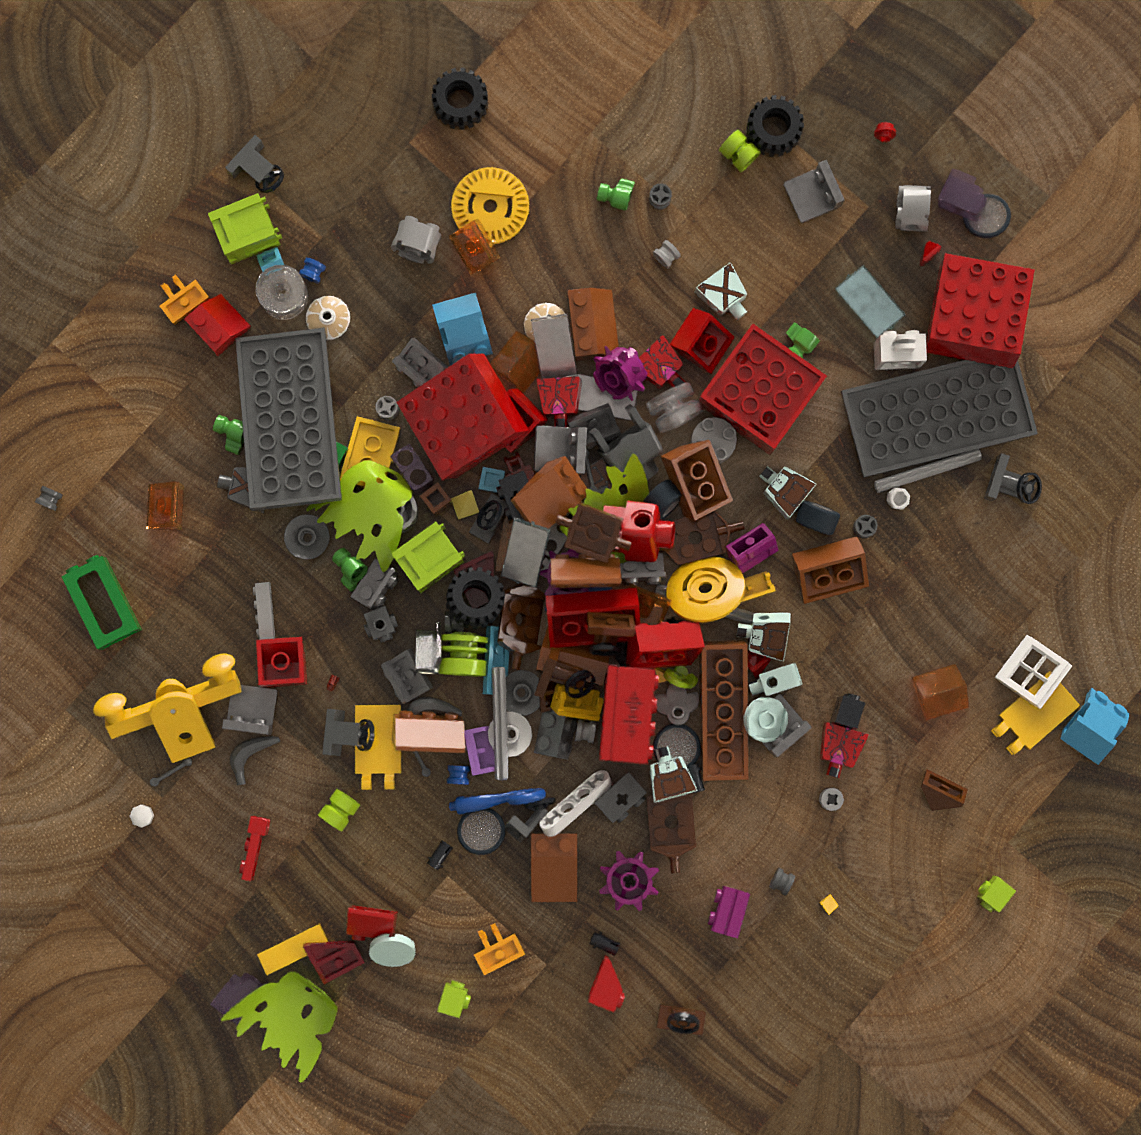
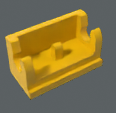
[724,571,776,603]
[550,684,603,721]

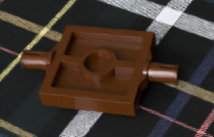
[555,503,632,563]

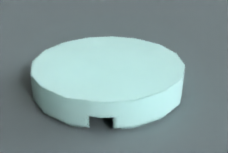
[744,697,788,743]
[369,934,415,967]

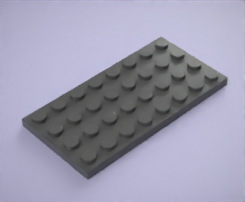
[235,328,342,511]
[840,360,1038,478]

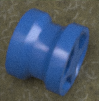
[298,257,326,283]
[447,765,470,785]

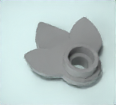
[654,684,699,725]

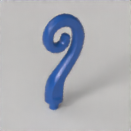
[449,788,546,814]

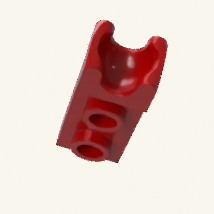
[239,816,271,881]

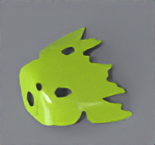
[560,454,649,564]
[306,460,412,572]
[221,972,338,1083]

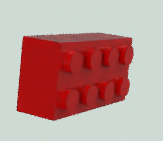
[545,587,640,648]

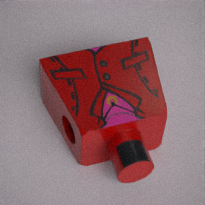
[639,335,686,391]
[537,377,582,427]
[820,722,869,778]

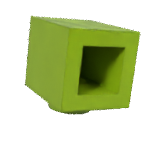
[977,875,1016,913]
[437,980,471,1018]

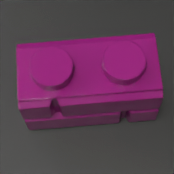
[725,523,779,574]
[708,885,750,938]

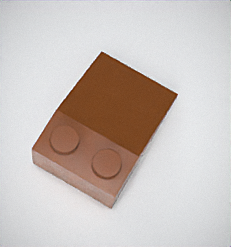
[511,456,588,531]
[531,833,577,902]

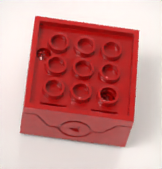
[926,253,1035,368]
[697,324,827,455]
[396,354,529,480]
[599,666,659,764]

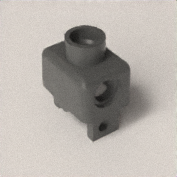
[589,404,663,480]

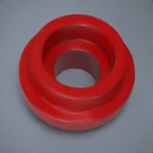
[874,122,896,142]

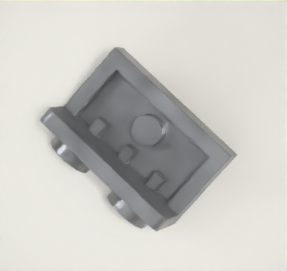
[392,338,448,387]
[567,403,621,450]
[381,648,433,704]
[534,710,577,760]

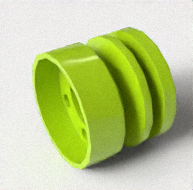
[439,632,488,677]

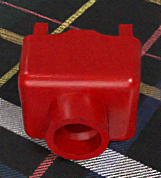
[603,500,675,563]

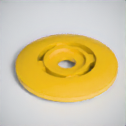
[451,167,529,245]
[666,556,745,622]

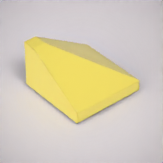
[451,490,479,520]

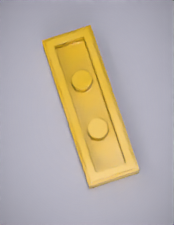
[257,924,329,975]

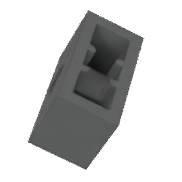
[594,772,647,823]

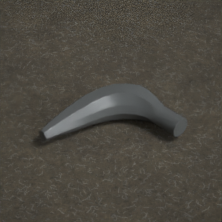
[407,697,462,717]
[230,736,280,785]

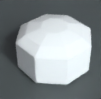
[887,487,910,509]
[130,804,154,827]

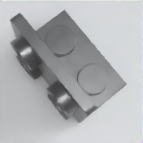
[784,160,844,223]
[533,426,587,473]
[620,553,666,586]
[351,559,399,611]
[222,685,277,735]
[762,694,812,757]

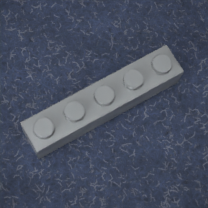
[253,582,276,640]

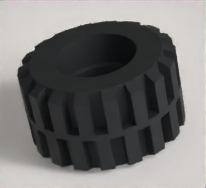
[432,68,488,130]
[746,95,804,157]
[446,567,505,629]

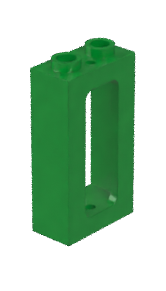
[61,555,142,650]

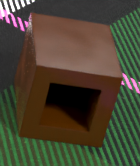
[420,482,453,517]

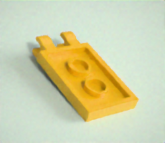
[340,416,401,492]
[991,671,1080,755]
[355,705,401,790]

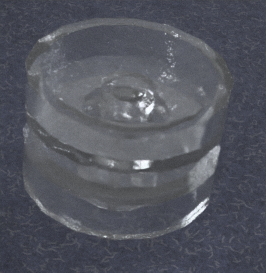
[256,265,308,319]
[646,382,704,433]

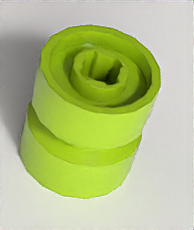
[719,130,761,172]
[318,789,361,832]

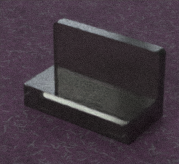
[415,622,441,674]

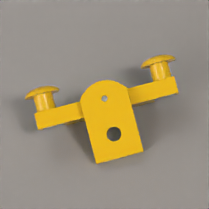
[93,654,242,763]

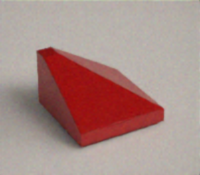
[919,241,941,266]
[747,651,771,679]

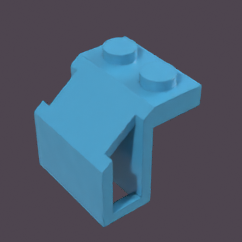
[432,293,493,366]
[1060,688,1129,765]

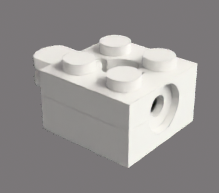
[874,330,927,370]

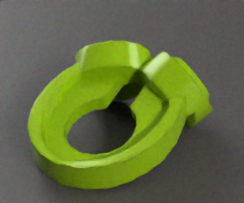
[663,666,698,689]

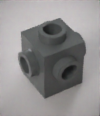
[364,606,398,643]

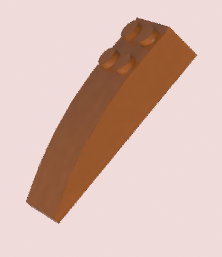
[699,640,748,781]

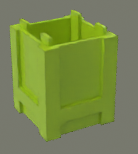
[208,193,282,264]
[391,522,465,594]

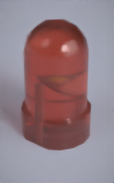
[327,674,340,691]

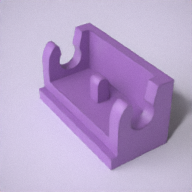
[464,726,495,776]

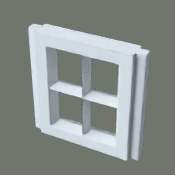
[995,635,1072,709]

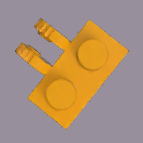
[160,275,210,325]
[474,923,525,975]

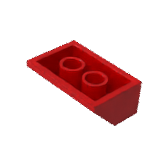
[626,620,705,669]

